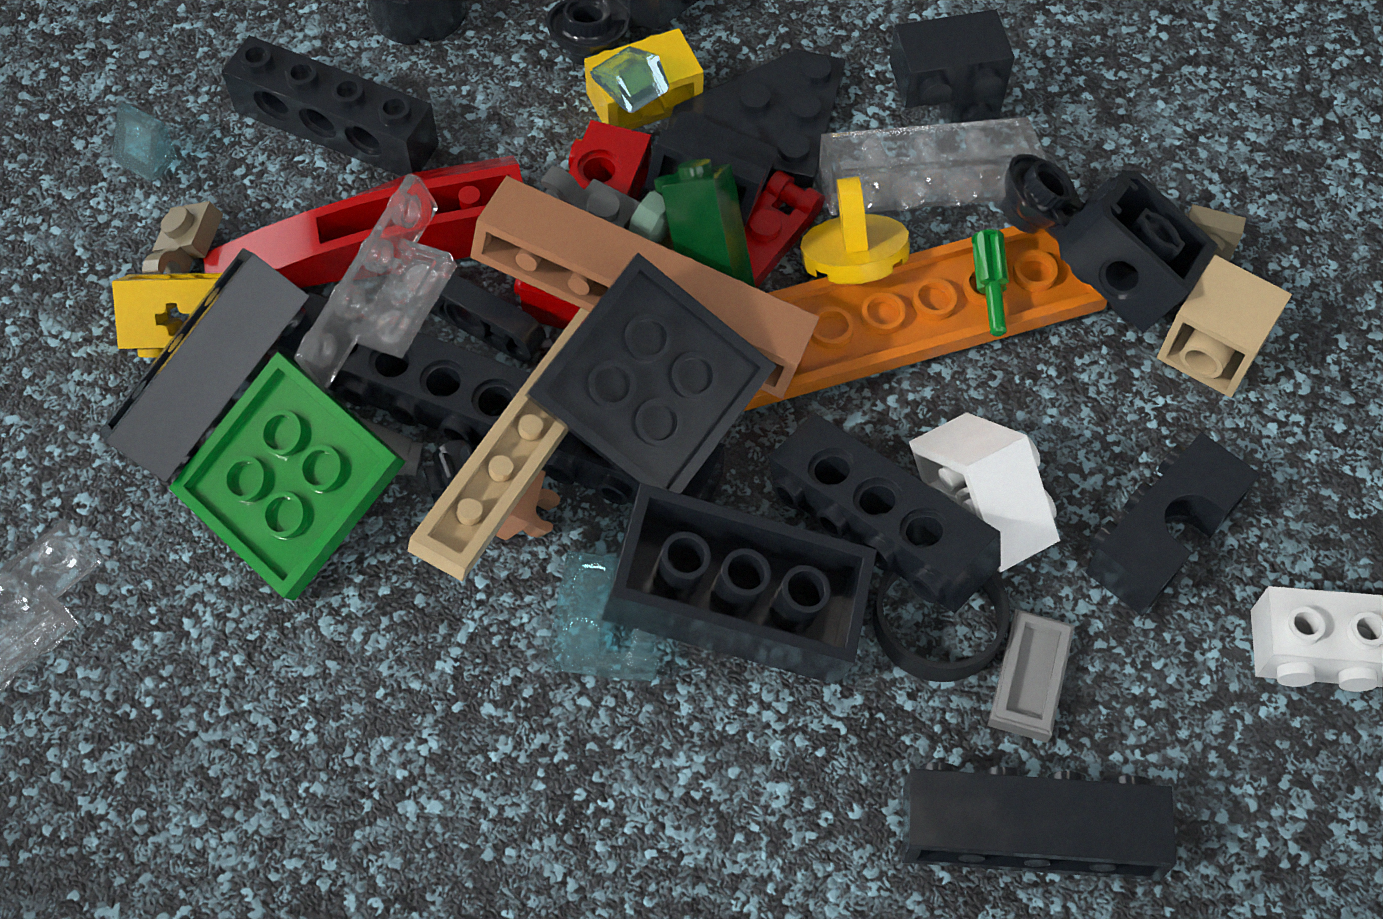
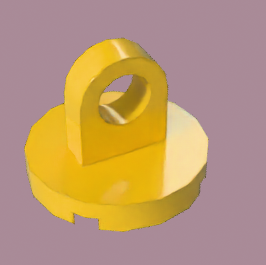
[800,176,910,284]

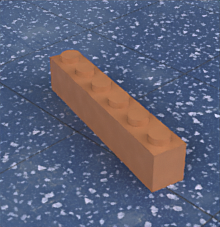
[470,176,820,399]

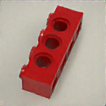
[514,120,652,330]

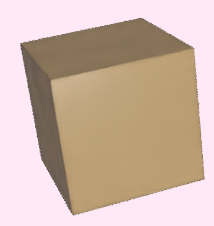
[1157,255,1292,398]

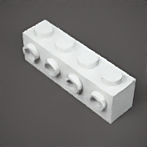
[1251,586,1383,692]

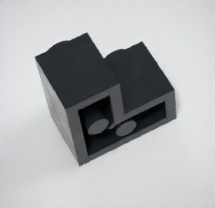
[889,9,1015,134]

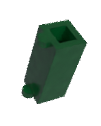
[654,158,756,288]

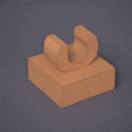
[495,470,561,540]

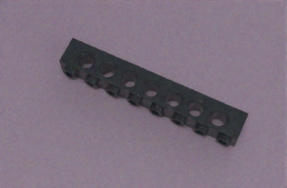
[276,292,725,505]

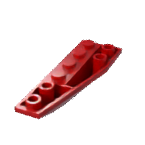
[203,155,523,288]

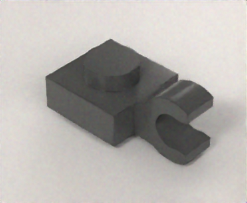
[540,166,641,231]

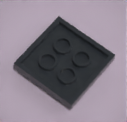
[524,252,777,494]

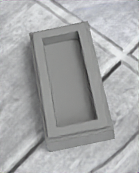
[987,609,1075,743]

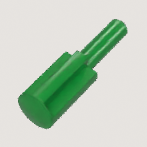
[971,229,1009,337]

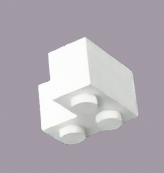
[909,413,1060,572]

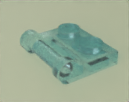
[547,551,658,681]

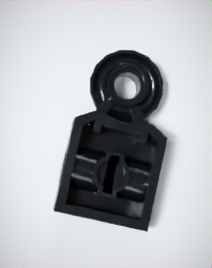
[545,0,699,65]
[1001,154,1218,333]

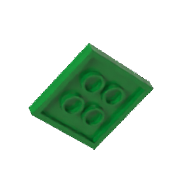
[168,352,407,601]

